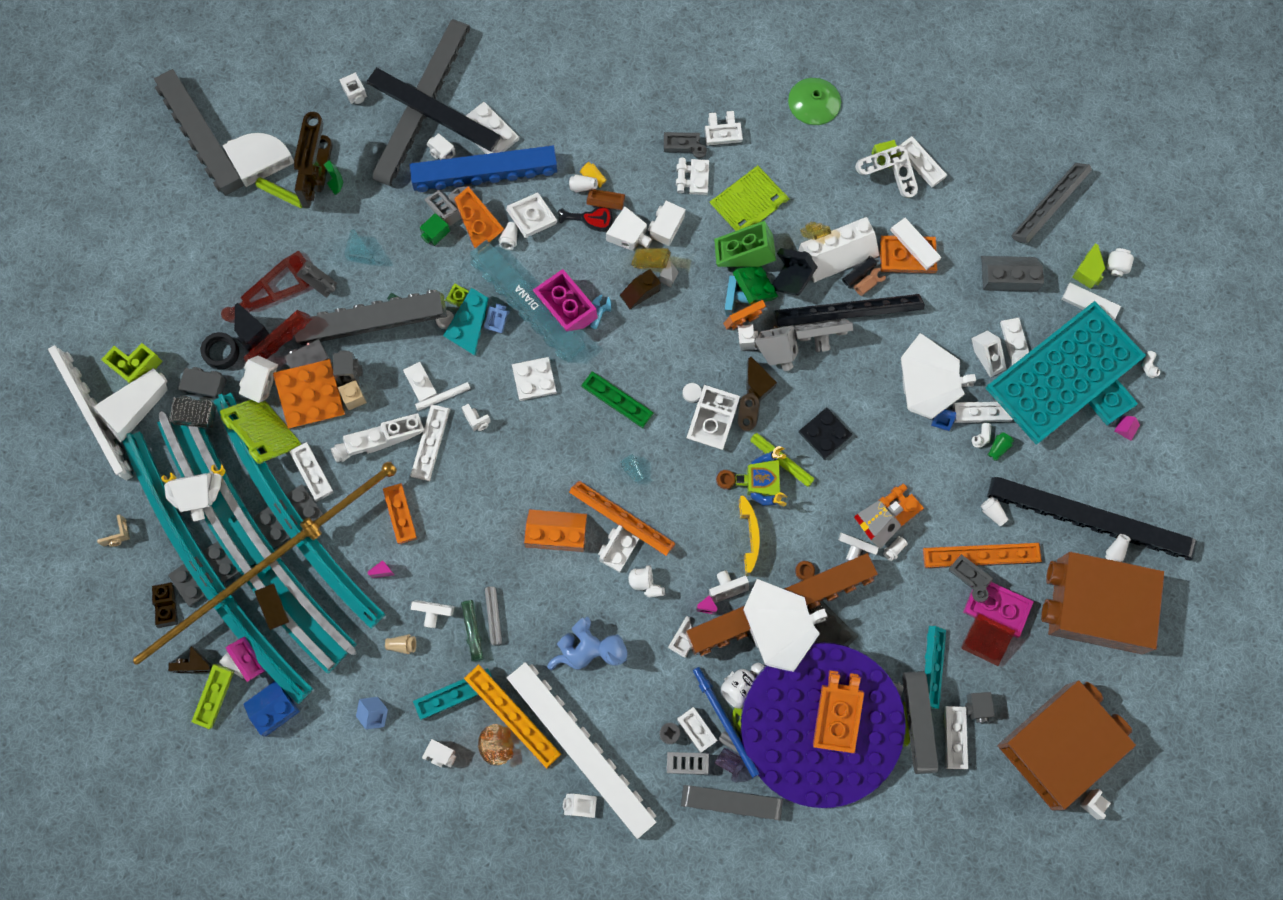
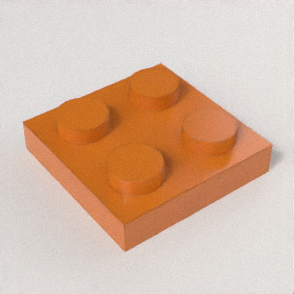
[723,300,766,330]

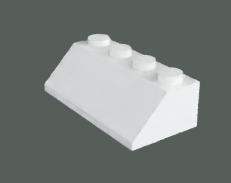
[798,217,880,283]

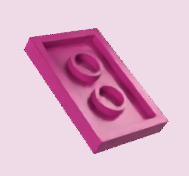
[963,582,1034,638]

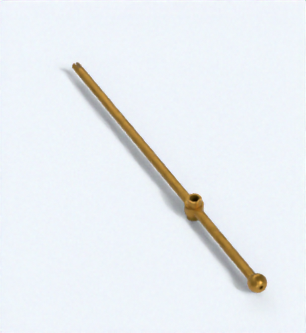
[133,462,397,665]

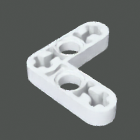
[855,146,918,198]

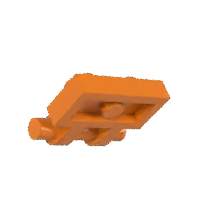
[878,484,924,527]

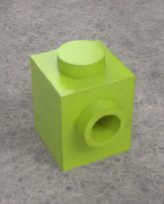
[871,140,901,168]

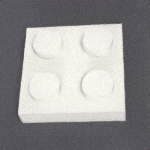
[506,193,557,238]
[512,357,556,401]

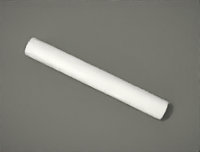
[415,382,471,411]

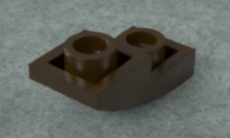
[152,582,178,628]
[254,583,289,630]

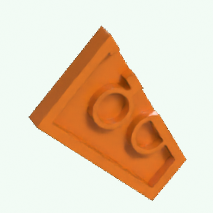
[454,186,504,253]

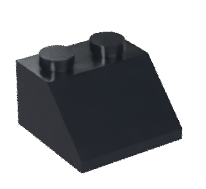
[234,303,273,355]

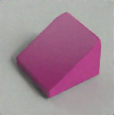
[368,561,394,578]

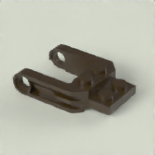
[294,112,332,208]

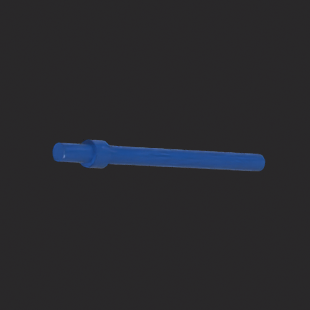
[693,667,759,778]

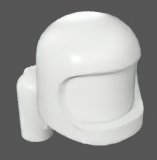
[628,565,665,597]

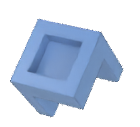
[356,697,388,729]

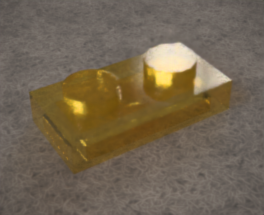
[800,222,831,240]
[631,248,671,268]

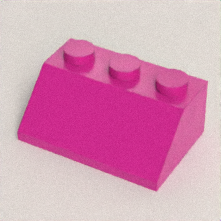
[533,269,598,331]

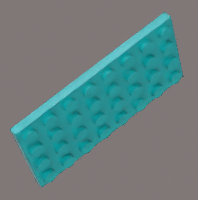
[985,301,1146,445]

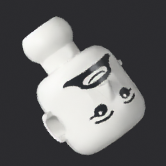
[721,663,765,709]

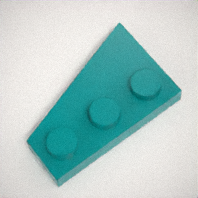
[443,288,489,355]

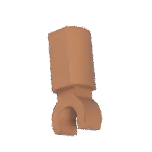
[854,268,886,296]

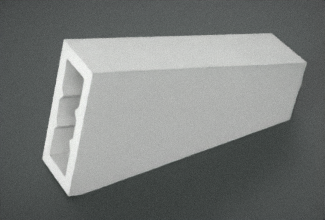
[93,368,168,442]

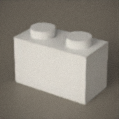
[648,201,686,246]
[239,356,278,403]

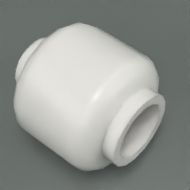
[1106,248,1134,277]

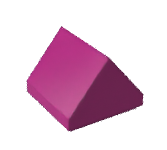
[1114,416,1140,441]
[696,595,717,615]

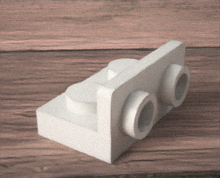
[598,525,639,573]

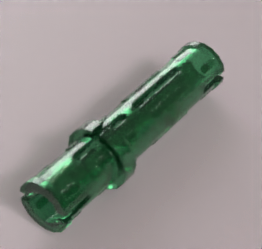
[461,600,484,662]

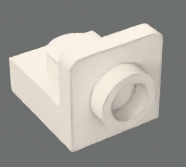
[462,404,491,431]
[563,794,597,818]

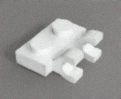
[705,111,743,146]

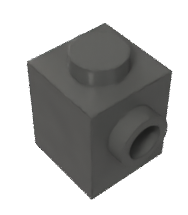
[965,692,995,723]

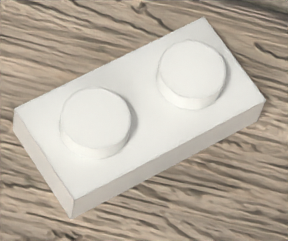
[677,707,717,753]

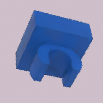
[931,409,956,431]

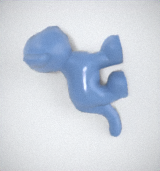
[547,616,628,670]

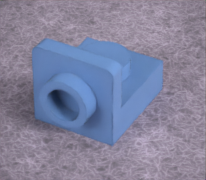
[484,303,510,333]

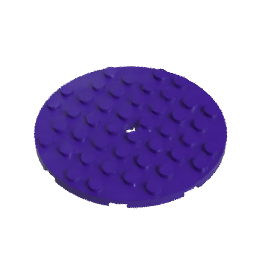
[741,642,905,808]

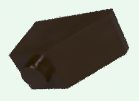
[619,269,661,310]
[746,356,777,401]

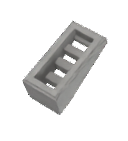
[425,190,461,226]
[667,752,709,775]

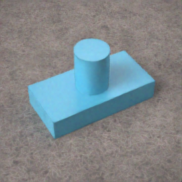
[725,275,749,316]

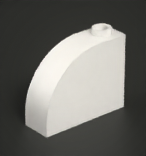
[223,133,294,187]

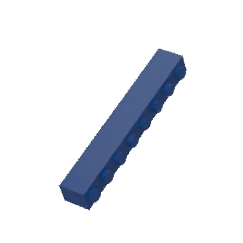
[410,145,557,192]

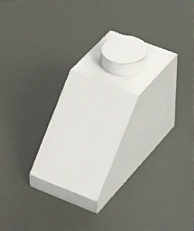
[971,331,1007,377]

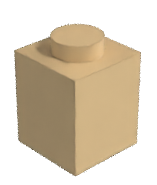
[338,380,366,410]

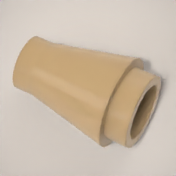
[385,634,416,654]

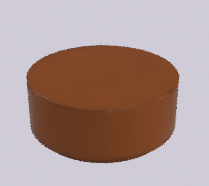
[716,470,736,489]
[795,561,815,581]

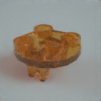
[478,724,514,766]

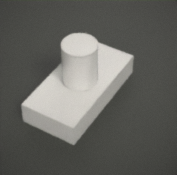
[403,362,437,402]
[838,533,879,560]
[709,571,749,603]
[411,600,455,628]

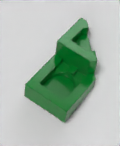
[324,160,344,195]

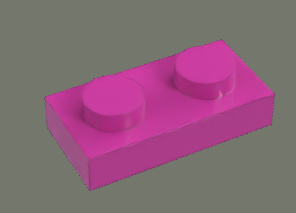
[226,636,265,682]

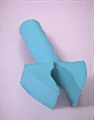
[590,295,611,329]

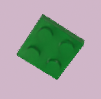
[733,266,778,304]

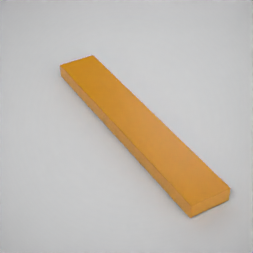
[464,664,561,769]

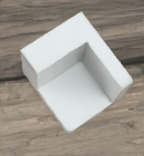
[1080,789,1111,820]

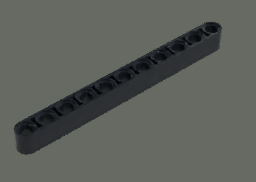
[987,477,1197,561]

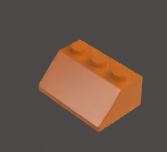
[524,509,587,552]

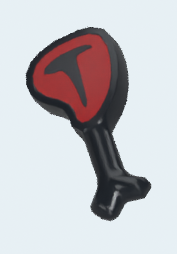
[558,207,613,232]

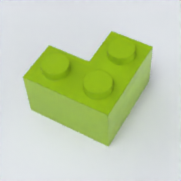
[101,343,163,384]

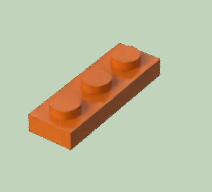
[383,483,417,545]

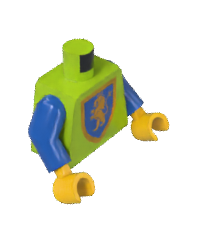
[736,446,788,507]

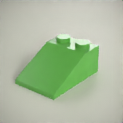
[714,221,776,267]

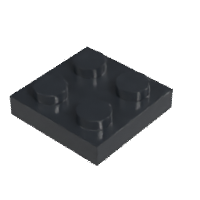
[799,407,853,460]

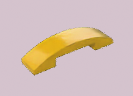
[739,496,760,576]

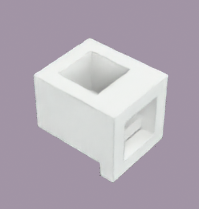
[340,72,367,104]
[427,133,456,160]
[738,325,759,351]
[422,739,456,768]

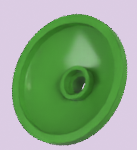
[788,78,841,125]

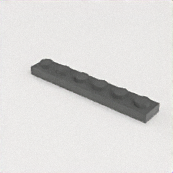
[1011,163,1092,243]

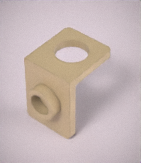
[97,515,130,547]

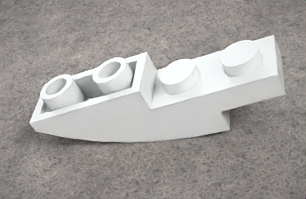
[343,413,424,456]

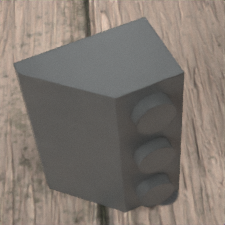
[981,256,1044,291]

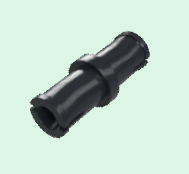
[842,256,877,288]

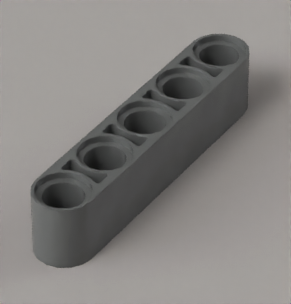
[902,671,938,774]
[681,785,783,821]

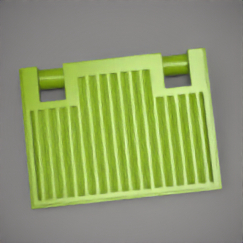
[709,165,790,231]
[220,400,302,464]

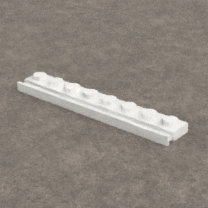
[48,345,133,481]

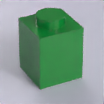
[419,213,450,246]

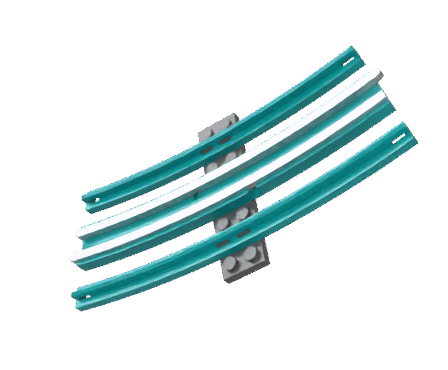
[122,393,386,704]

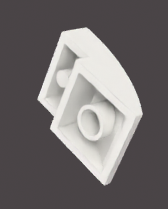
[687,385,740,450]

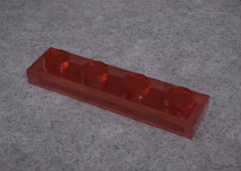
[243,310,312,362]

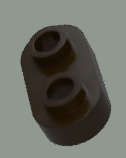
[738,393,760,431]

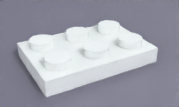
[466,102,519,154]

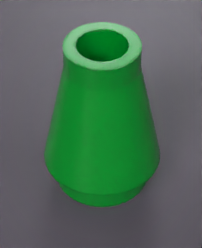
[987,432,1014,461]

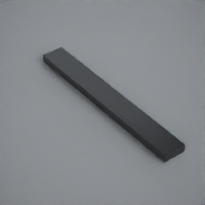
[367,67,501,152]
[775,294,925,326]

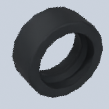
[200,332,240,370]

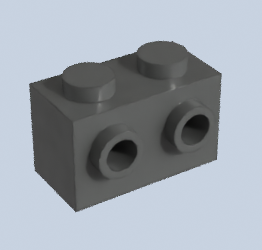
[333,350,363,386]

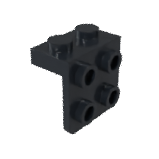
[772,248,818,296]

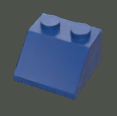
[243,681,300,737]

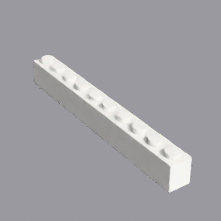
[507,662,657,839]

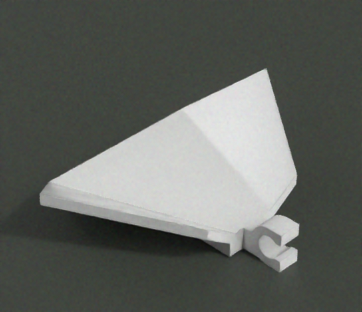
[901,333,976,419]
[743,579,827,672]

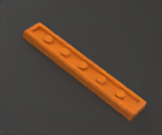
[569,481,675,556]
[923,543,1042,568]

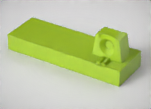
[191,664,235,730]

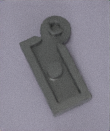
[664,132,707,159]
[949,554,993,603]

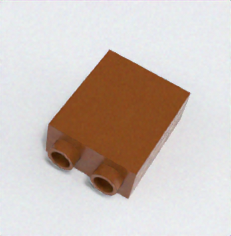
[1041,552,1164,655]
[997,680,1136,811]

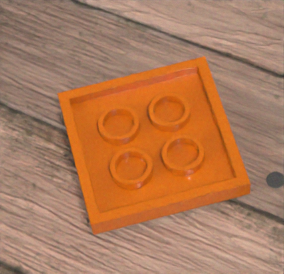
[273,359,345,429]

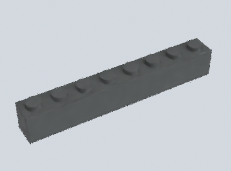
[154,69,244,196]
[293,290,447,345]

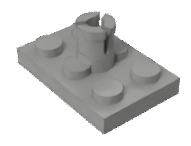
[793,318,853,352]

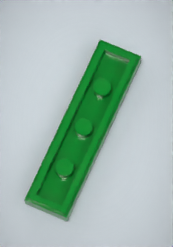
[581,371,654,429]

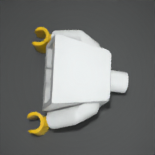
[161,464,225,521]

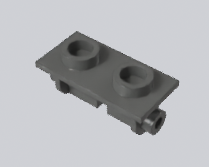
[296,260,337,298]

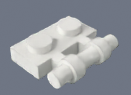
[676,158,709,195]

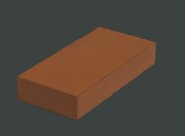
[586,189,625,210]

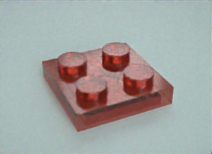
[961,612,1016,666]

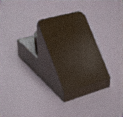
[168,646,212,673]

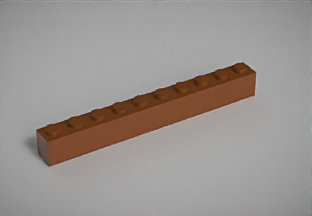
[685,553,878,657]

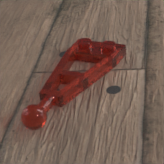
[221,250,310,322]

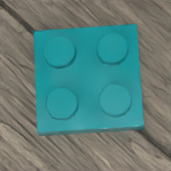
[1088,379,1138,426]

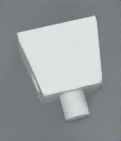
[606,207,652,251]

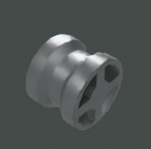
[660,723,680,744]

